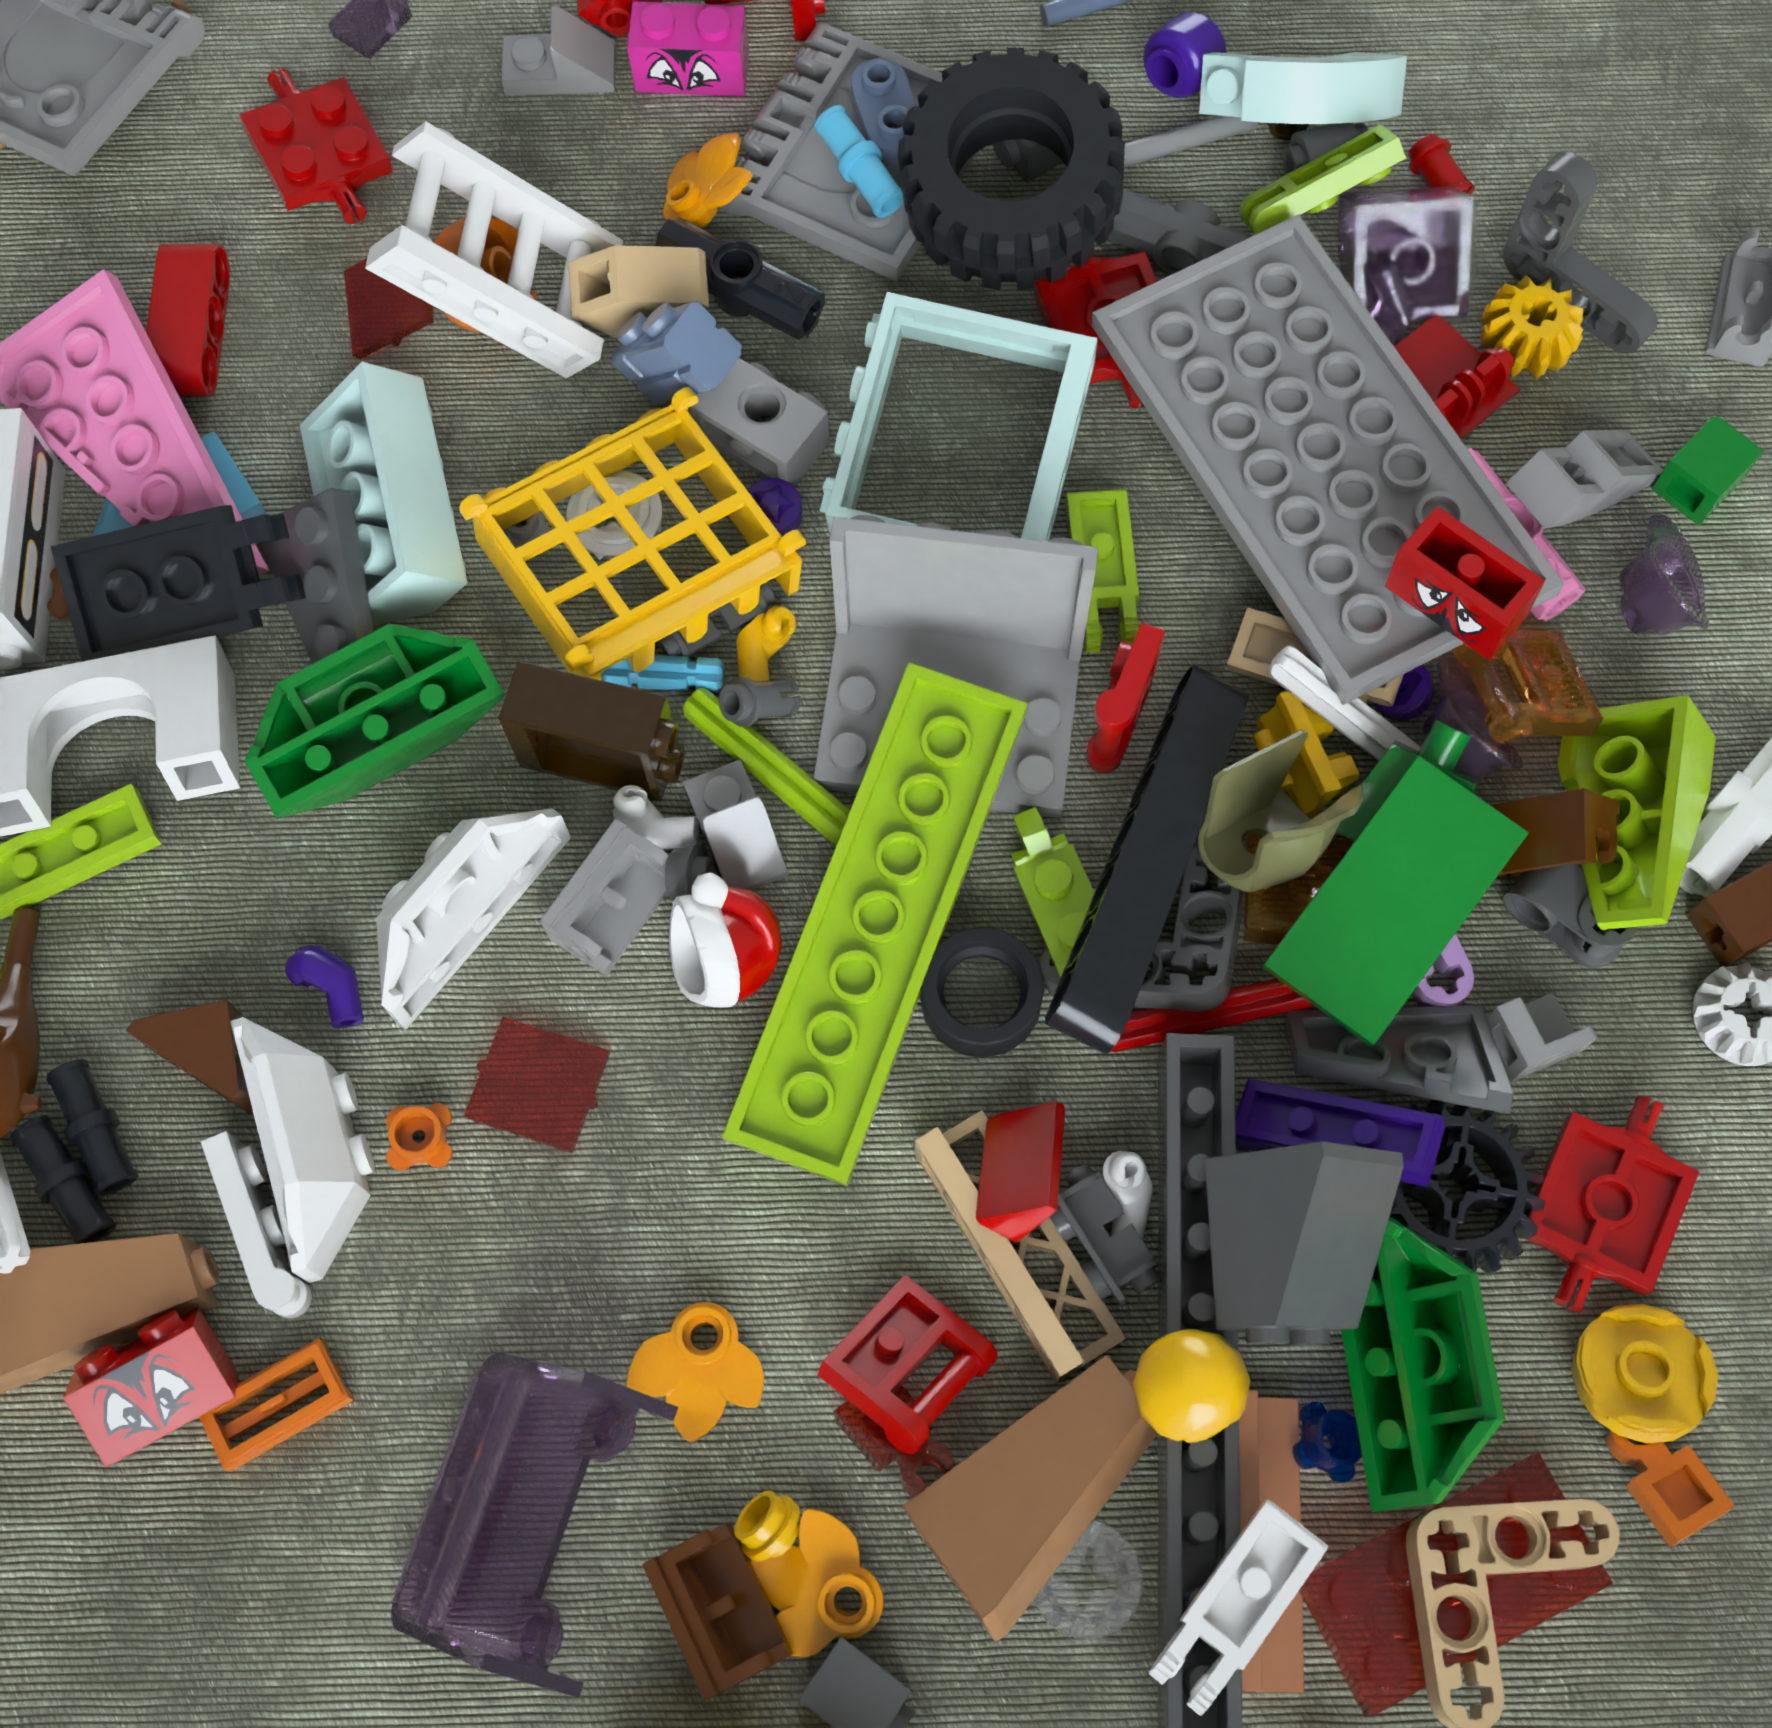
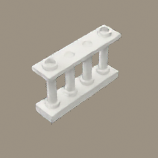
[365,121,623,378]

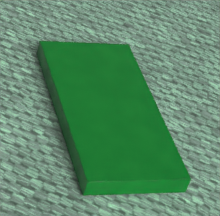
[1261,756,1529,1047]

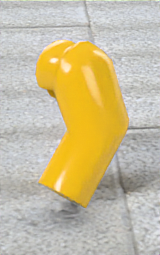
[736,606,796,682]

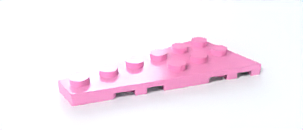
[0,269,269,577]

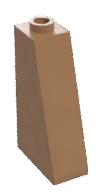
[0,1233,220,1395]
[902,1355,1158,1643]

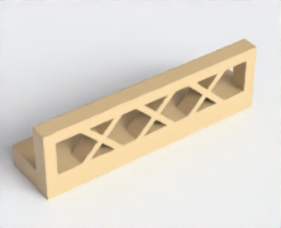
[915,1110,1127,1384]

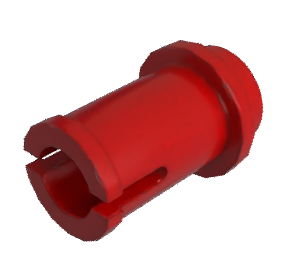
[1408,134,1475,211]

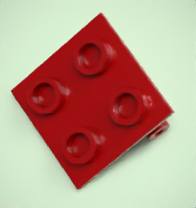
[1394,313,1520,439]

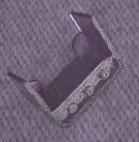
[391,1353,678,1698]

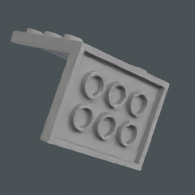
[813,515,1098,819]

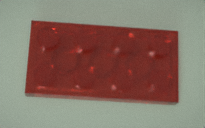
[1299,1452,1613,1717]

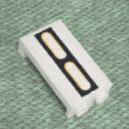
[0,408,66,669]

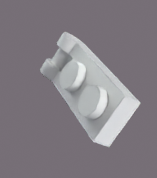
[201,1131,312,1319]

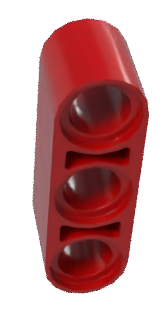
[146,244,230,397]

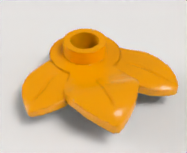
[663,133,753,229]
[626,1302,764,1442]
[750,1509,884,1657]

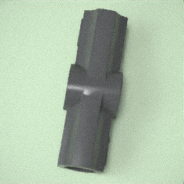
[1107,189,1252,276]

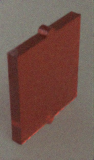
[344,258,434,360]
[464,1017,610,1154]

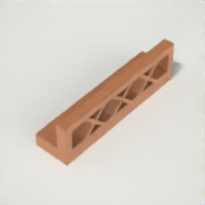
[1239,1390,1304,1693]

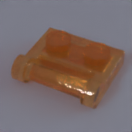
[1452,629,1603,743]

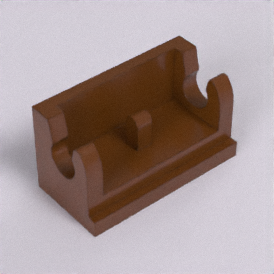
[1490,788,1620,879]
[642,1522,793,1701]

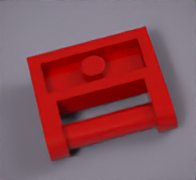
[1086,622,1166,773]
[817,1275,998,1454]

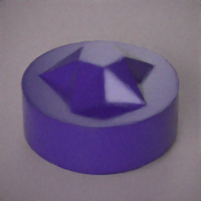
[747,478,802,537]
[1373,664,1435,721]

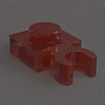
[834,1386,954,1498]

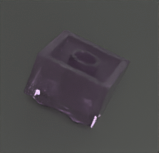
[1338,186,1473,323]

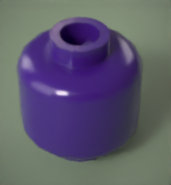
[1143,11,1227,98]

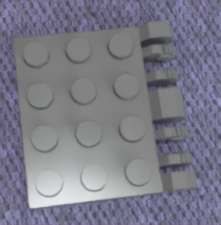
[0,0,205,177]
[718,23,976,282]

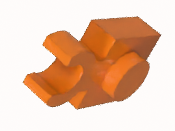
[1605,1431,1735,1548]

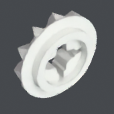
[567,470,663,560]
[1692,962,1772,1066]

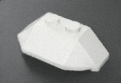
[376,808,571,1030]
[230,1017,375,1283]

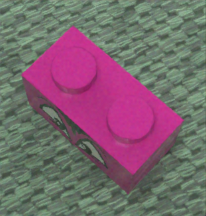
[627,1,749,97]

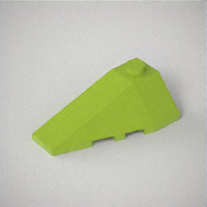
[1557,695,1716,930]

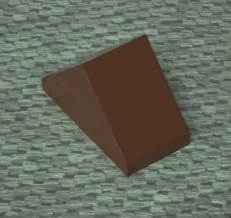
[126,999,252,1114]

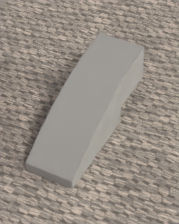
[1505,430,1663,529]

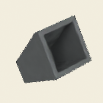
[1205,1141,1404,1346]

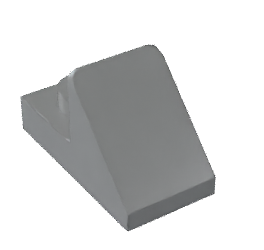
[501,6,616,96]
[682,759,788,891]

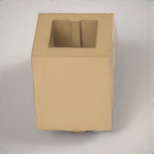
[568,245,709,338]

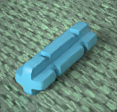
[603,655,725,692]

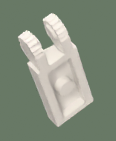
[1149,1499,1329,1716]

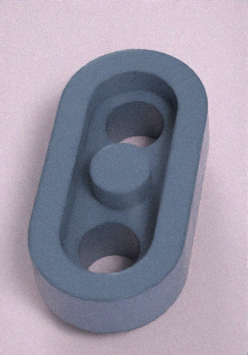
[851,58,917,165]

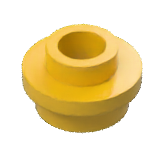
[734,1491,800,1562]

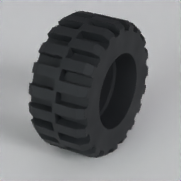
[898,47,1125,290]

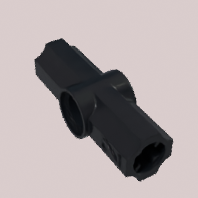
[655,217,825,340]

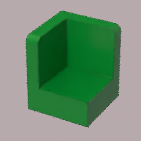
[1651,416,1764,526]

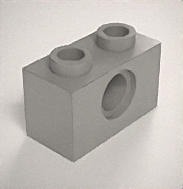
[689,358,830,487]

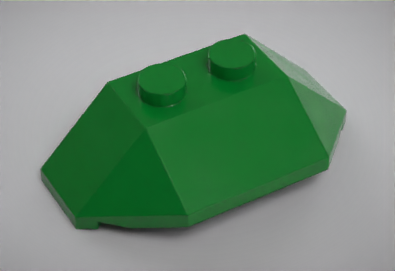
[244,623,505,819]
[1341,1217,1505,1512]

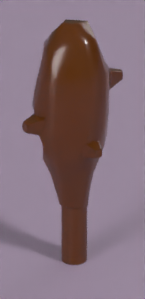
[0,908,42,1140]

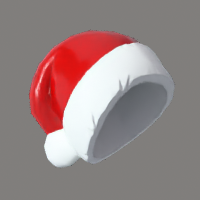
[669,873,782,1008]

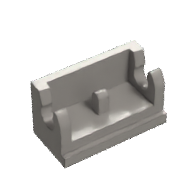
[1705,228,1772,367]
[540,818,669,976]

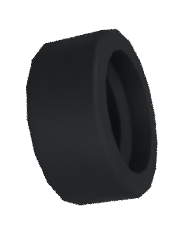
[920,927,1045,1058]

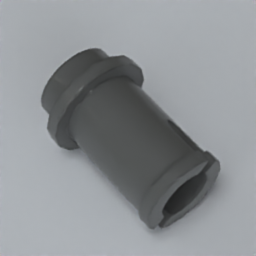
[719,677,801,726]

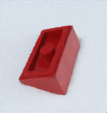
[975,1101,1065,1243]

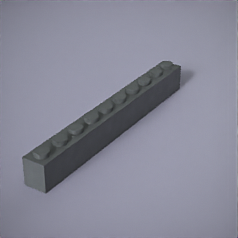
[1158,1033,1242,1728]

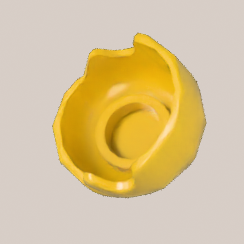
[1132,1329,1251,1443]

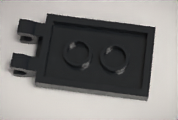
[50,505,305,662]

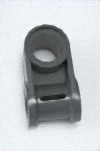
[1503,863,1638,968]

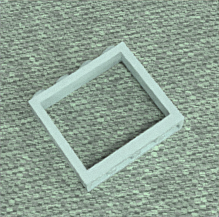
[819,292,1097,541]

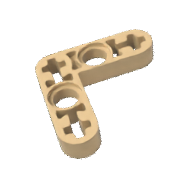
[1406,1499,1620,1728]

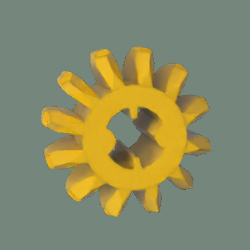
[1480,275,1584,381]

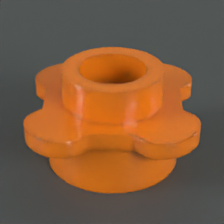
[386,1103,453,1171]

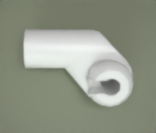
[613,785,699,849]

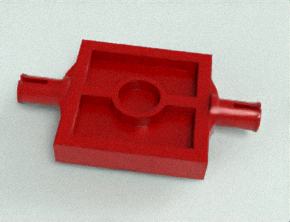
[239,68,392,224]
[1034,251,1157,408]
[1526,1095,1700,1312]

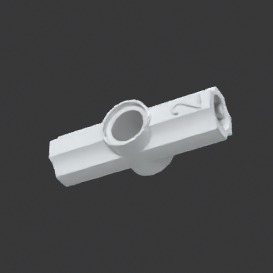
[1679,737,1772,897]

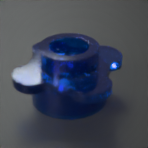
[1292,1401,1362,1483]

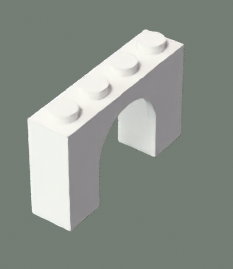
[0,635,240,837]

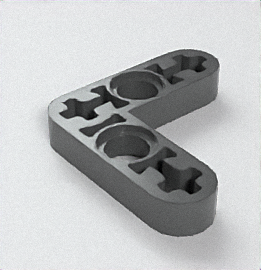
[1503,151,1658,354]
[1040,845,1245,1012]

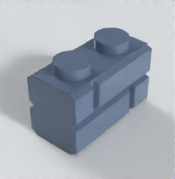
[611,301,742,405]

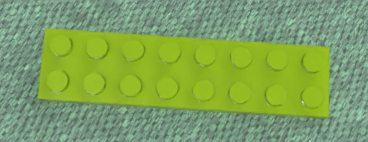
[722,662,1028,1187]

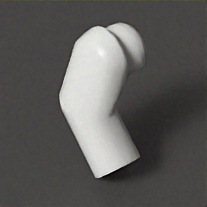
[1102,1151,1153,1240]

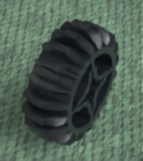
[1390,1099,1546,1275]

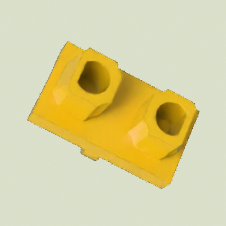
[1253,691,1360,817]

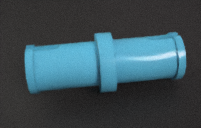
[814,105,904,218]

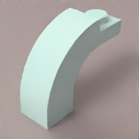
[1199,52,1407,124]

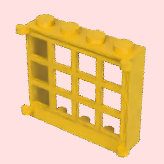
[459,387,806,680]

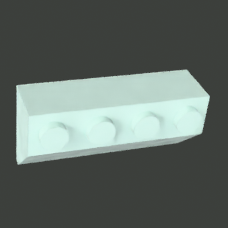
[300,362,468,627]

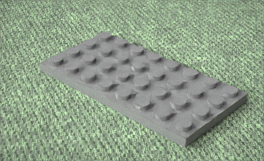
[1092,214,1564,705]

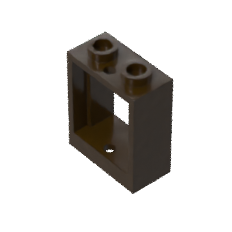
[498,661,685,801]

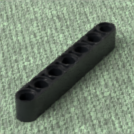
[1045,664,1249,1054]

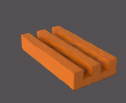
[199,1338,354,1472]

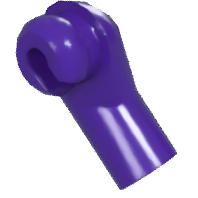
[285,945,364,1028]

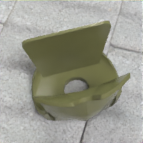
[1197,730,1364,892]

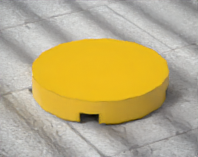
[1571,1303,1718,1443]

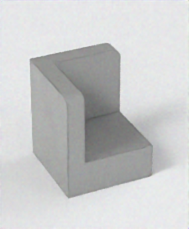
[1487,994,1598,1082]

